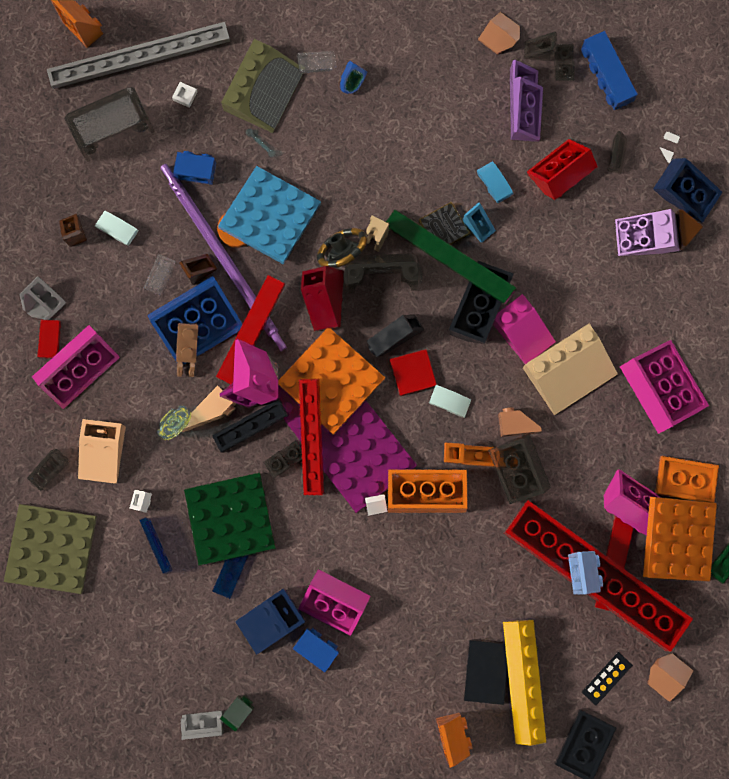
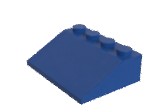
[148,276,243,365]

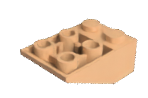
[78,419,126,484]

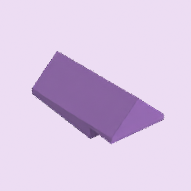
[510,60,543,142]

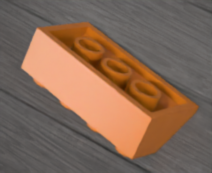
[388,470,467,513]

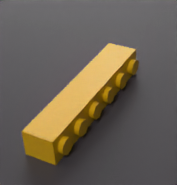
[503,620,547,746]

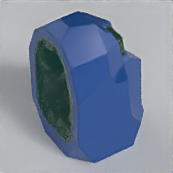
[340,61,367,94]

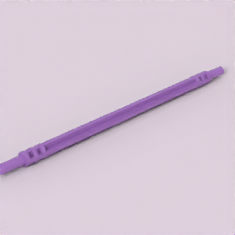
[160,164,287,351]

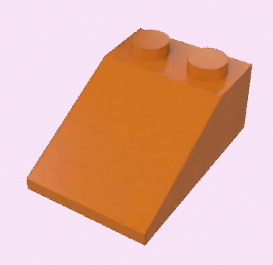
[51,0,103,48]
[436,713,473,768]

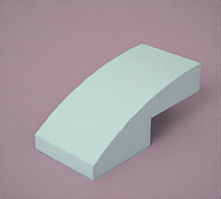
[95,211,139,246]
[429,385,471,418]

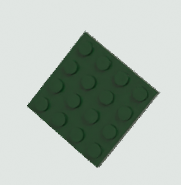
[184,473,276,566]

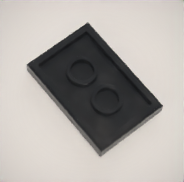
[464,640,507,705]
[555,709,617,779]

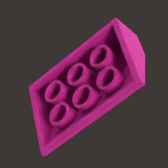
[620,340,709,434]

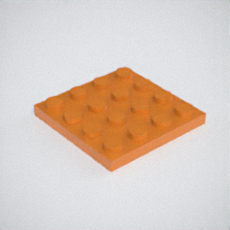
[278,328,385,435]
[643,497,717,581]

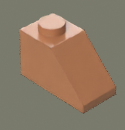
[498,408,542,437]

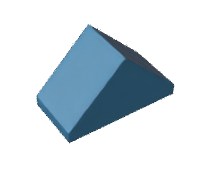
[462,203,496,242]

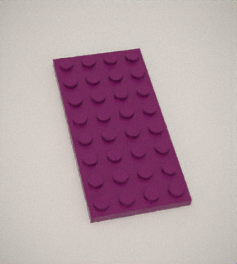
[270,378,417,513]

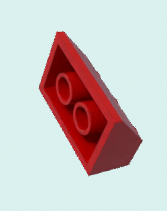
[527,139,598,200]

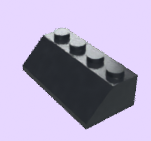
[449,261,514,344]

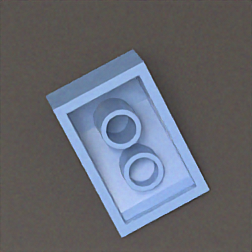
[568,551,603,594]

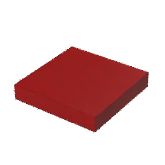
[390,349,437,396]

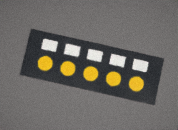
[582,652,633,706]

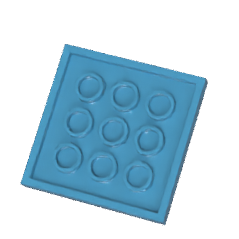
[218,166,321,264]

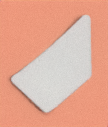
[660,132,680,163]

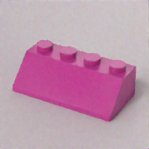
[32,325,120,409]

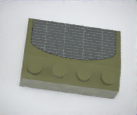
[221,39,305,133]

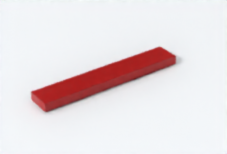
[216,275,286,385]
[299,379,324,495]
[595,516,633,611]

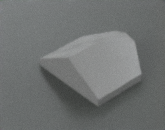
[19,276,66,320]

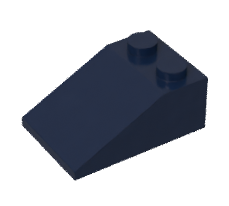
[653,158,722,223]

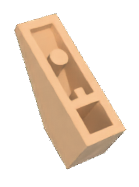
[177,386,236,432]

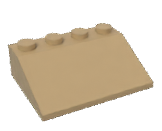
[523,324,618,415]

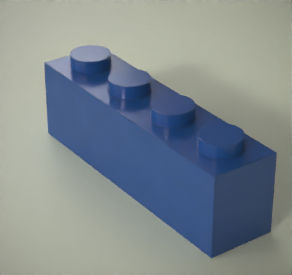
[581,31,638,110]

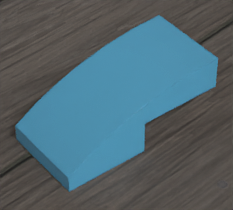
[477,161,514,203]

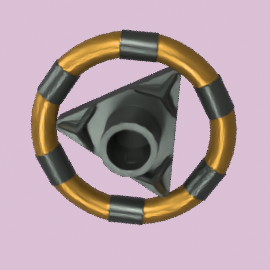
[317,228,367,268]

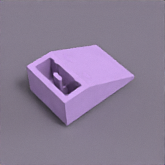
[615,209,680,256]

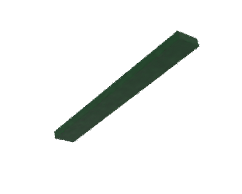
[386,210,517,305]

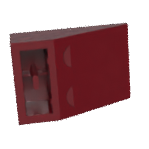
[301,266,344,331]

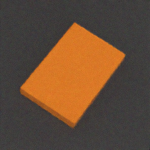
[655,456,719,503]

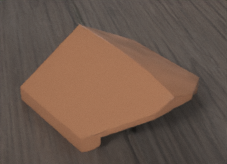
[478,12,520,54]
[648,653,693,702]

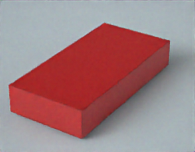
[37,320,61,359]

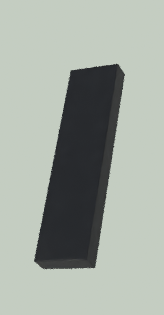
[212,399,289,453]

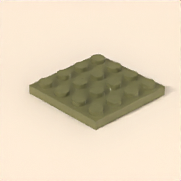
[4,504,97,594]

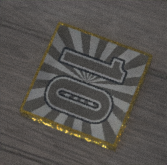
[419,202,470,245]

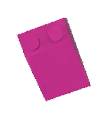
[493,294,556,364]
[233,339,278,405]

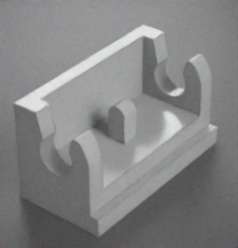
[181,711,224,740]

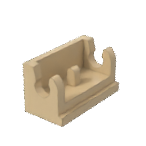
[367,216,389,252]

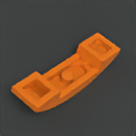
[444,443,518,468]

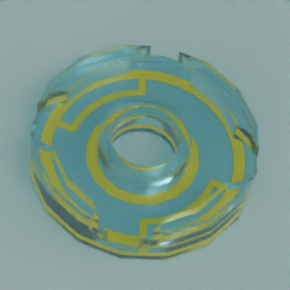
[157,406,191,440]

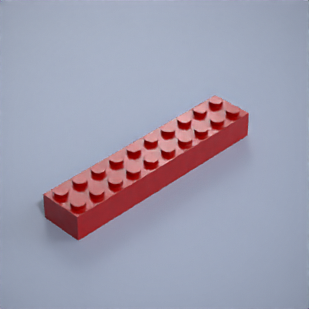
[503,500,693,652]

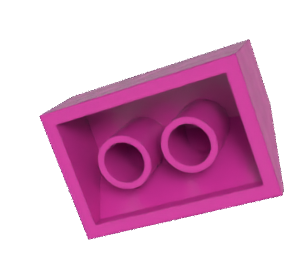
[604,469,662,536]
[299,569,371,636]

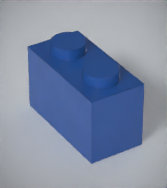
[173,151,216,185]
[293,628,339,672]

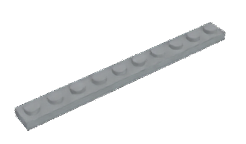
[47,22,230,89]

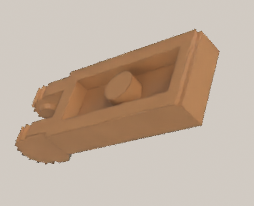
[176,323,198,377]

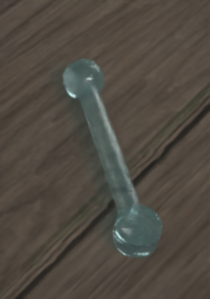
[246,129,275,157]

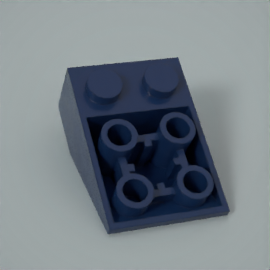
[235,588,306,655]

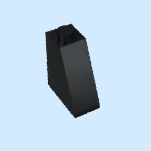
[367,314,424,357]

